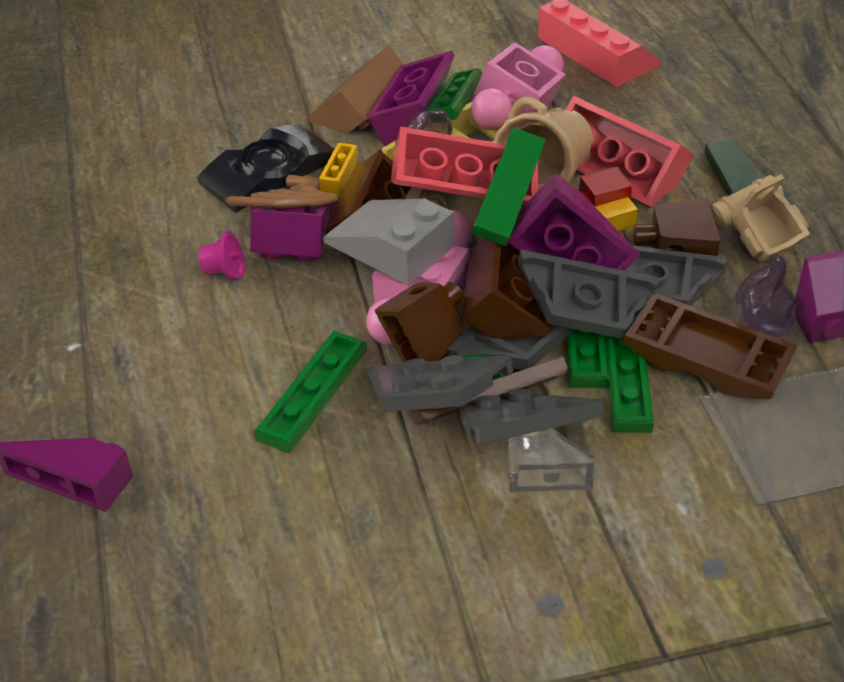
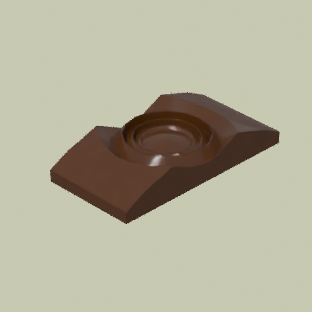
[624,292,797,399]

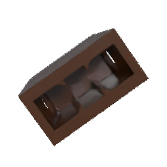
[633,198,720,256]
[374,282,464,363]

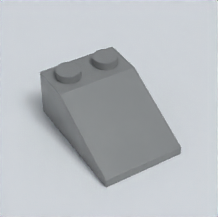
[323,198,454,286]

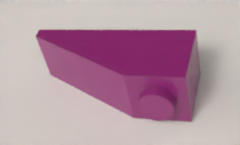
[0,438,133,512]

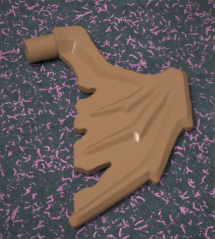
[226,175,338,209]

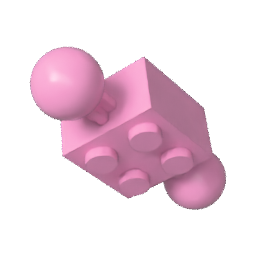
[471,42,566,130]
[366,210,473,345]

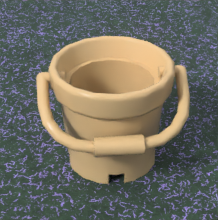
[494,96,594,190]

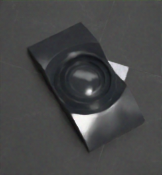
[197,125,334,213]

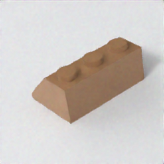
[307,46,404,134]

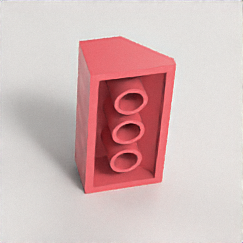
[538,0,661,87]
[566,96,694,207]
[391,127,538,205]

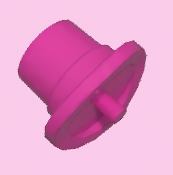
[198,231,246,280]

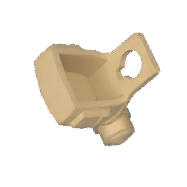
[710,174,810,263]

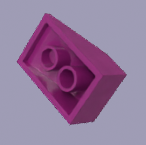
[508,172,640,271]
[250,191,334,261]

